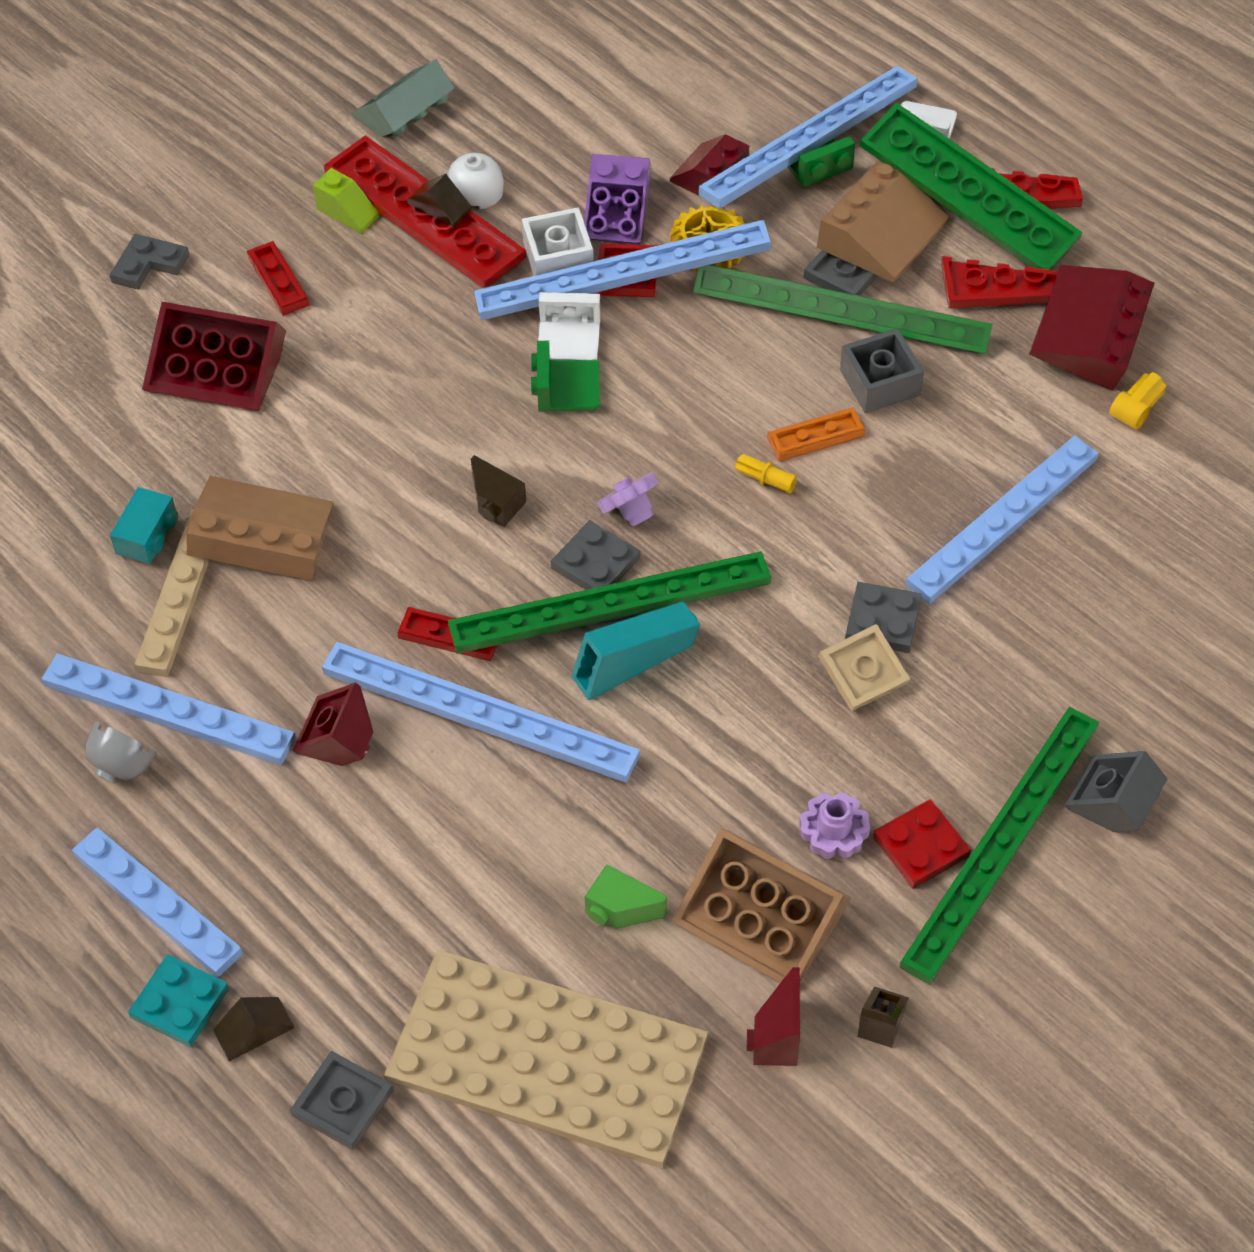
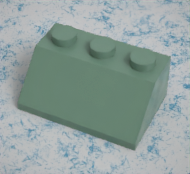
[352,59,454,137]

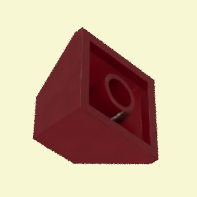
[293,682,374,766]
[746,967,800,1066]

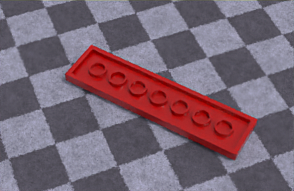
[324,135,527,288]

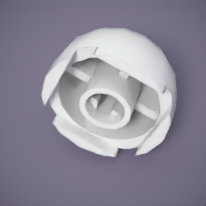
[447,153,504,209]

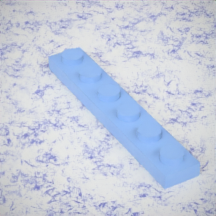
[72,827,243,978]

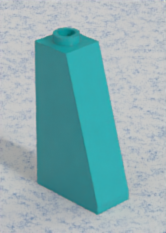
[571,601,700,700]

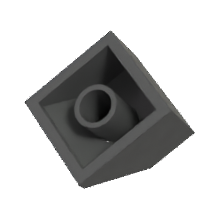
[1065,751,1167,832]

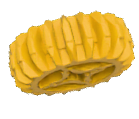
[670,204,745,273]

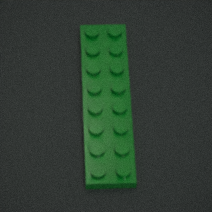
[860,102,1082,270]

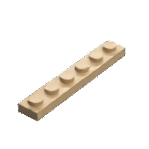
[134,509,210,677]

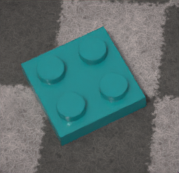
[128,954,229,1048]

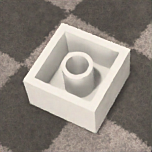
[521,207,594,276]

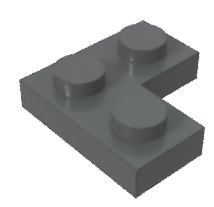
[110,234,190,290]

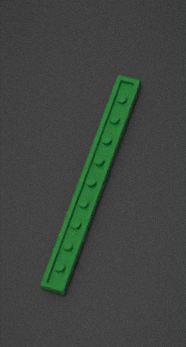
[693,265,993,354]
[448,551,771,654]
[899,706,1099,985]

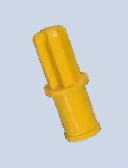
[735,454,798,494]

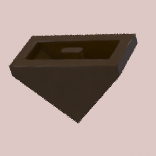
[408,174,472,227]
[857,986,909,1048]
[213,997,294,1061]

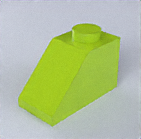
[313,168,379,234]

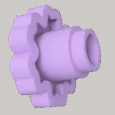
[596,472,659,526]
[800,792,870,859]

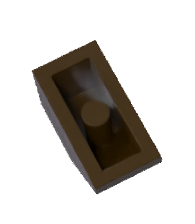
[470,455,526,527]

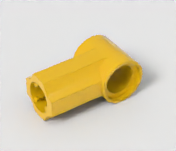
[1109,372,1167,430]

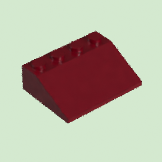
[1029,265,1155,391]
[142,302,286,412]

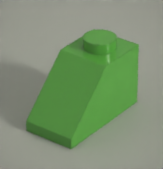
[585,864,667,929]

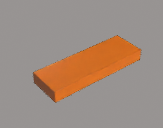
[767,407,866,461]

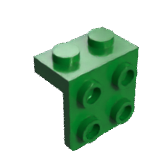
[788,136,855,188]
[531,340,600,412]

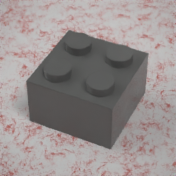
[840,328,924,413]

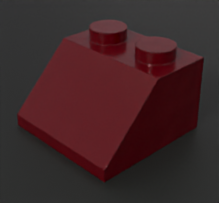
[670,134,750,196]

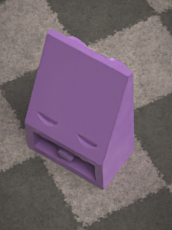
[584,154,652,244]

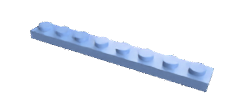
[906,435,1099,605]
[41,653,296,766]

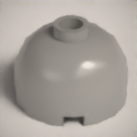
[85,721,156,783]

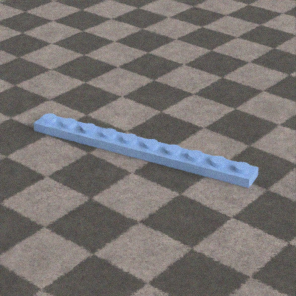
[699,66,918,209]
[474,220,771,321]
[322,642,640,783]

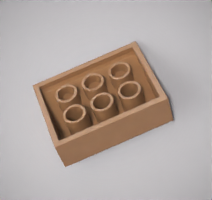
[817,161,949,283]
[187,476,334,581]
[671,828,851,983]

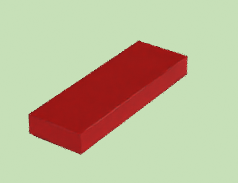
[247,241,310,316]
[397,607,497,661]

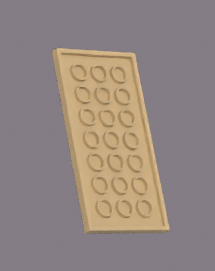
[384,949,708,1169]

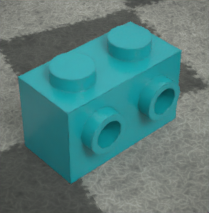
[110,487,178,564]

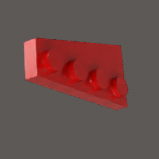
[992,168,1083,209]
[941,256,1058,309]

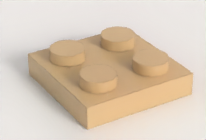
[818,624,910,712]

